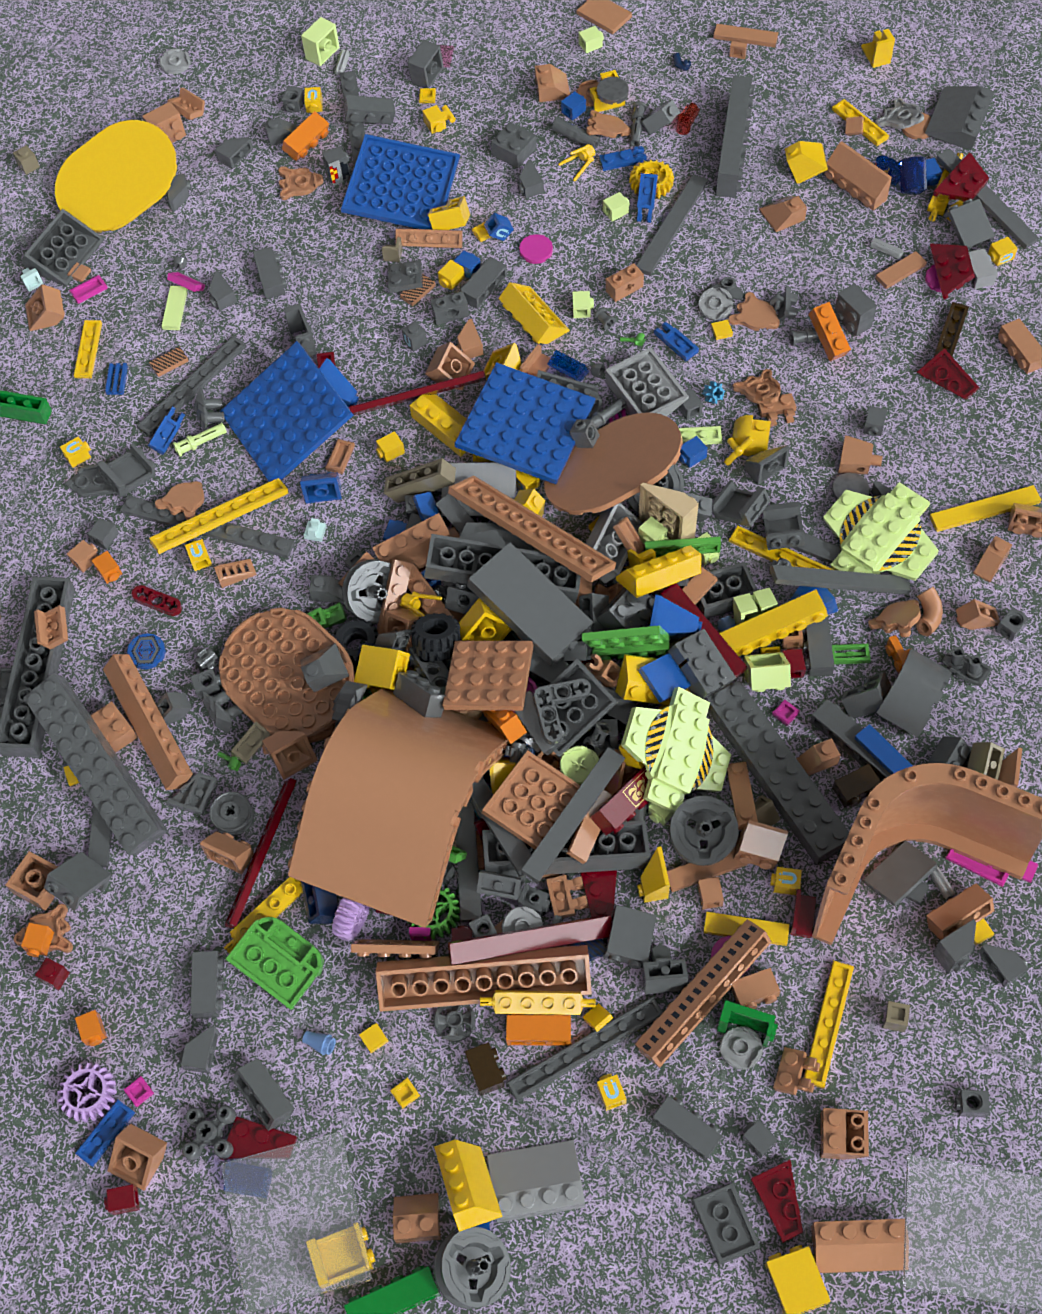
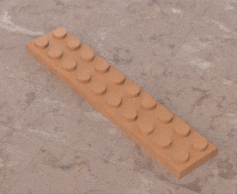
[448,476,616,582]

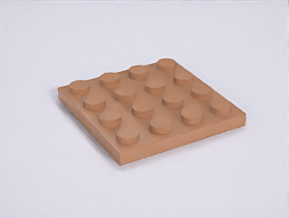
[443,641,533,711]
[481,750,581,850]

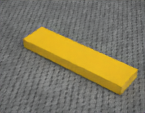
[832,99,889,146]
[74,320,102,378]
[704,912,789,946]

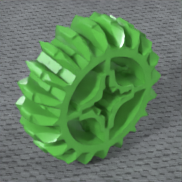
[407,886,461,940]

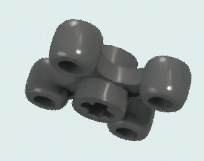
[182,1105,236,1161]

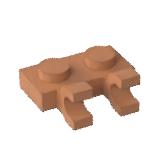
[757,393,797,427]
[546,875,589,919]
[773,1047,820,1095]

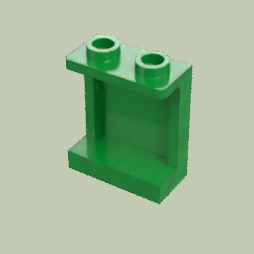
[717,1000,778,1047]

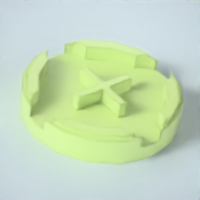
[560,746,599,785]

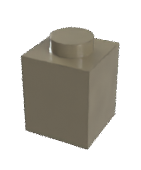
[13,145,40,175]

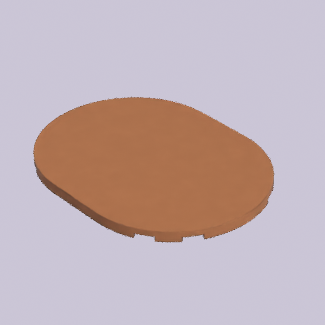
[544,413,683,515]
[219,608,355,737]

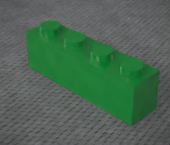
[0,390,52,425]
[344,1265,441,1314]

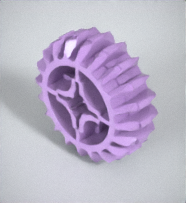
[332,897,371,941]
[57,1063,117,1122]

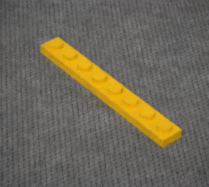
[149,478,288,554]

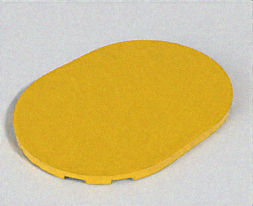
[55,120,177,233]

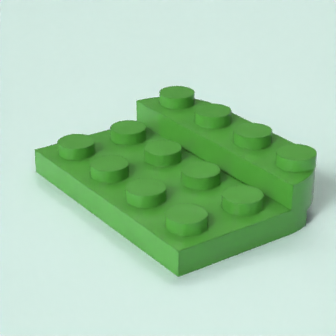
[582,625,669,660]
[226,917,324,1010]

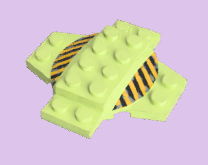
[823,482,939,581]
[621,687,731,813]

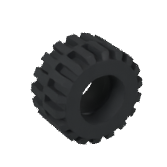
[411,613,461,662]
[332,618,379,671]

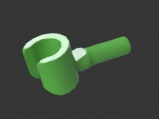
[620,333,646,346]
[217,751,241,771]

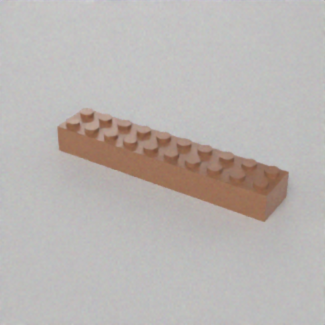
[376,945,592,1012]

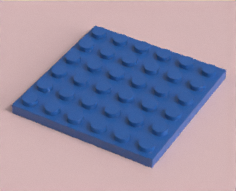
[341,134,460,229]
[220,341,354,482]
[455,362,596,484]

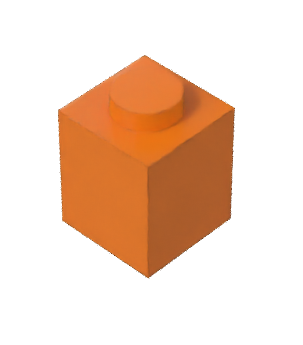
[91,551,122,584]
[21,923,54,957]
[75,1010,107,1046]

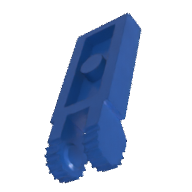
[599,146,647,171]
[637,173,658,223]
[654,322,699,361]
[147,406,185,455]

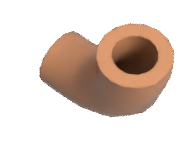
[916,586,943,636]

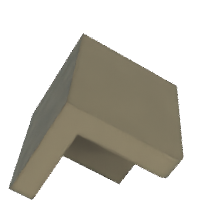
[382,237,403,262]
[883,1001,910,1032]

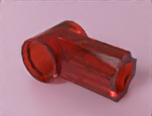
[676,103,700,135]

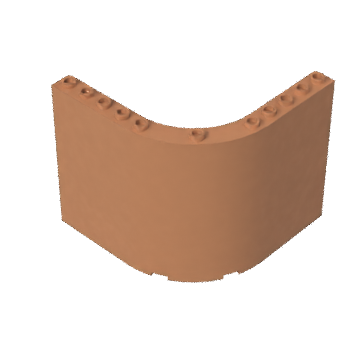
[288,688,510,928]
[812,763,1042,945]

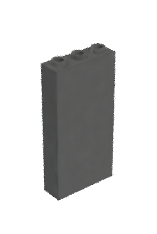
[467,543,593,666]

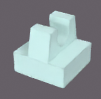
[20,268,44,292]
[304,518,327,542]

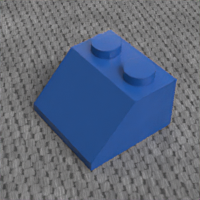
[300,472,342,504]

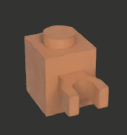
[585,654,621,687]

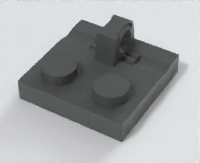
[388,259,423,293]

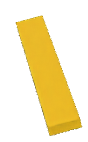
[929,485,1041,532]
[729,525,834,589]
[804,960,854,1089]

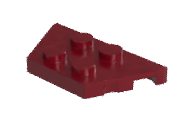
[933,152,989,202]
[930,243,975,300]

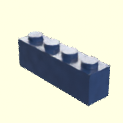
[301,881,338,924]

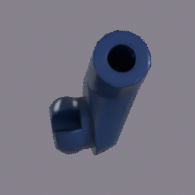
[673,53,691,71]

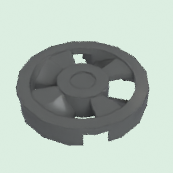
[434,1005,476,1042]

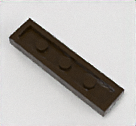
[933,302,969,358]

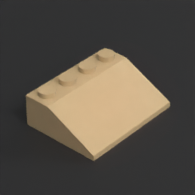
[639,483,699,540]

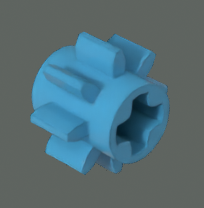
[702,381,725,404]

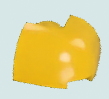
[732,415,771,456]

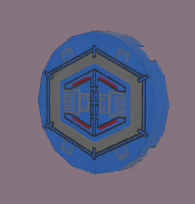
[127,633,166,670]

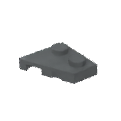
[166,773,218,816]

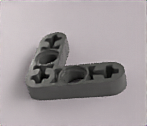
[533,679,591,745]

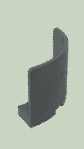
[877,649,952,738]

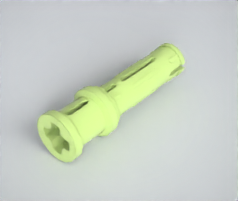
[172,423,227,457]

